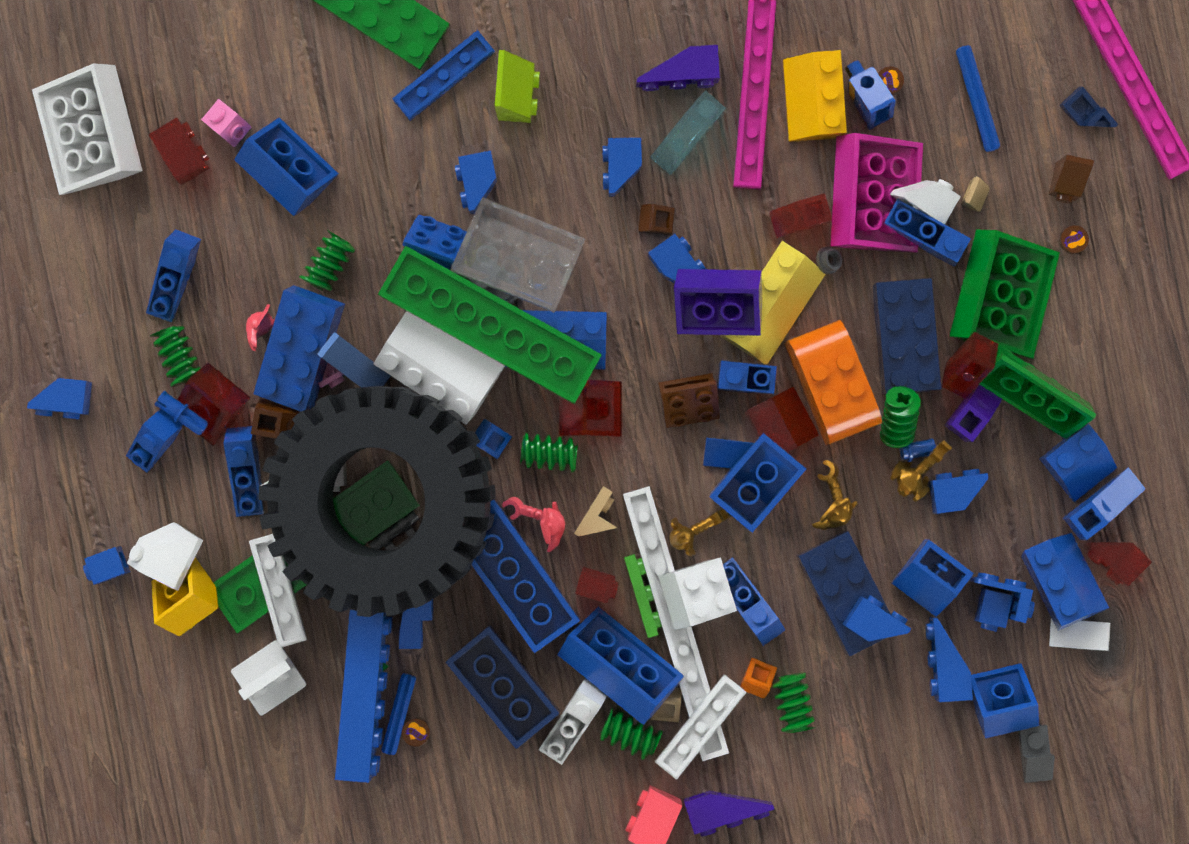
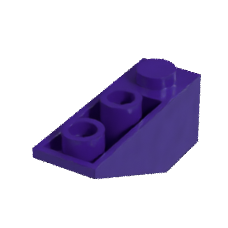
[636,45,720,91]
[944,383,1002,442]
[683,791,774,837]

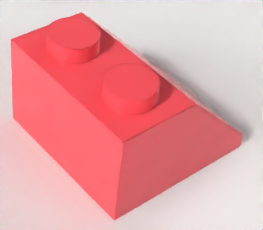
[625,785,683,844]

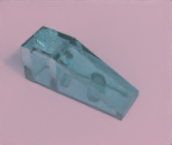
[650,90,726,176]

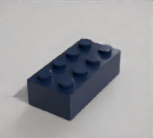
[872,278,941,395]
[796,531,891,657]
[445,625,560,749]

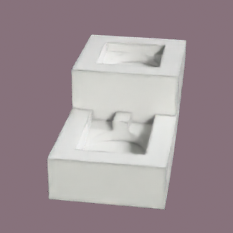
[1049,618,1111,651]

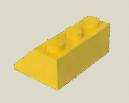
[783,50,847,142]

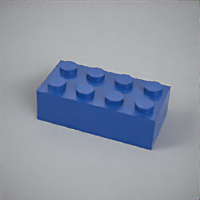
[253,285,345,411]

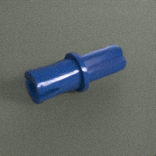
[154,391,208,435]

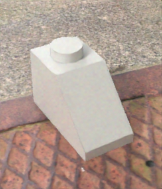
[890,179,961,224]

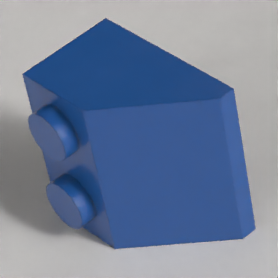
[1039,424,1117,502]
[971,663,1039,739]

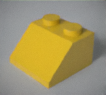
[151,557,218,636]

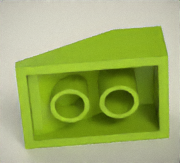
[495,50,540,123]

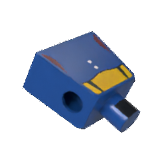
[845,60,896,130]

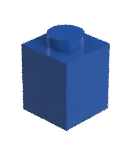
[83,546,130,585]
[974,588,1013,632]

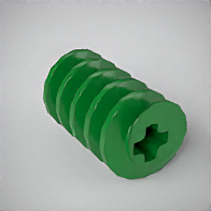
[299,230,356,291]
[150,326,202,387]
[880,386,921,448]
[520,433,578,472]
[772,672,816,733]
[600,707,663,760]

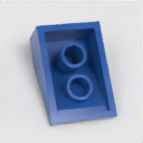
[709,433,807,533]

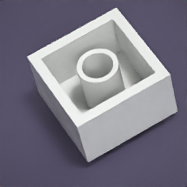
[658,557,737,629]

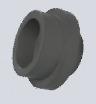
[816,246,842,274]

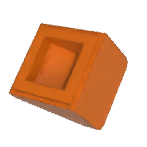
[740,658,777,698]

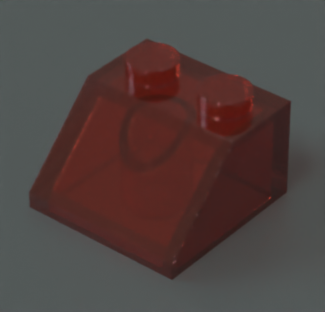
[177,362,251,446]
[559,380,622,437]
[745,386,819,452]

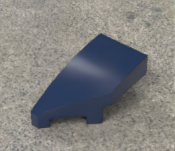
[1059,87,1118,127]

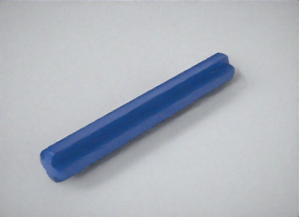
[956,45,1000,152]

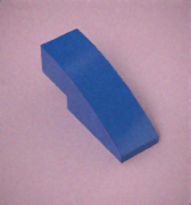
[399,599,434,649]

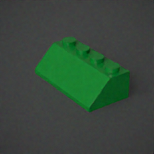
[974,345,1096,439]

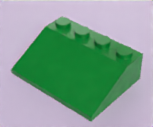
[949,229,1060,359]

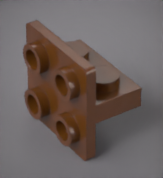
[658,373,720,428]

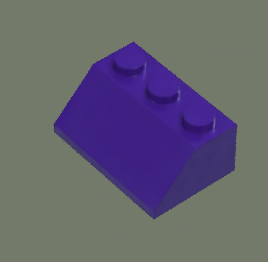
[674,269,763,336]

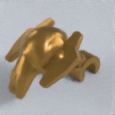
[890,440,952,502]
[811,460,858,530]
[670,509,731,556]

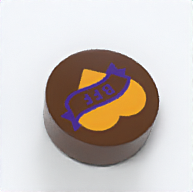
[878,66,904,95]
[1059,225,1089,254]
[402,718,430,747]

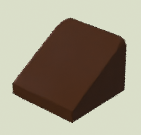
[639,204,675,235]

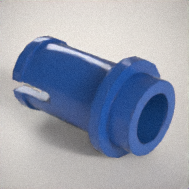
[899,438,936,462]

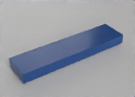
[392,30,495,121]

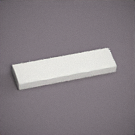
[249,534,307,648]
[655,674,746,780]

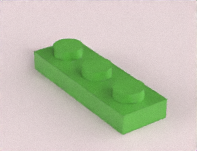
[624,554,662,638]

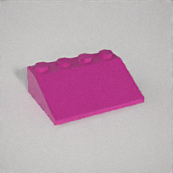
[831,133,923,253]

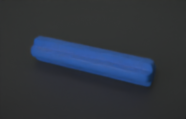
[381,673,416,755]

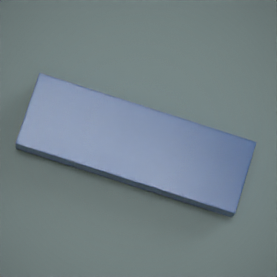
[317,332,391,388]

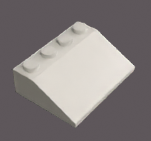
[32,63,143,195]
[373,311,505,425]

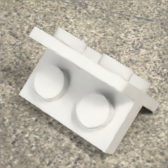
[231,640,307,716]

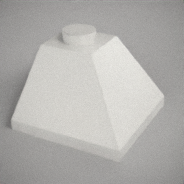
[127,522,203,591]

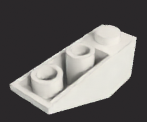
[539,678,607,765]

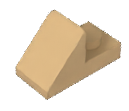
[574,486,617,536]

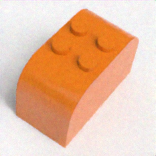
[784,320,882,445]

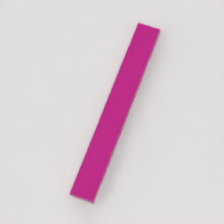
[733,0,776,190]
[1073,0,1189,180]

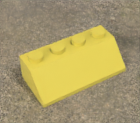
[720,241,826,365]

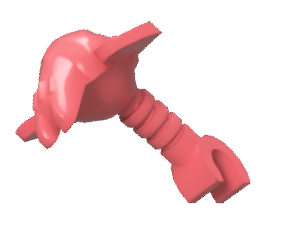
[246,304,275,351]
[502,497,566,552]

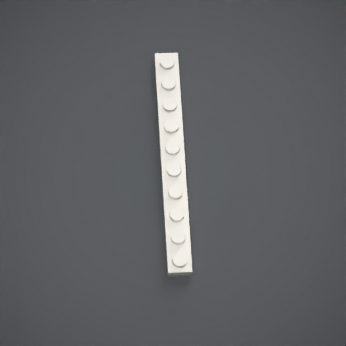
[623,486,729,761]

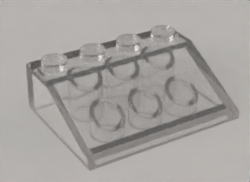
[450,197,585,313]

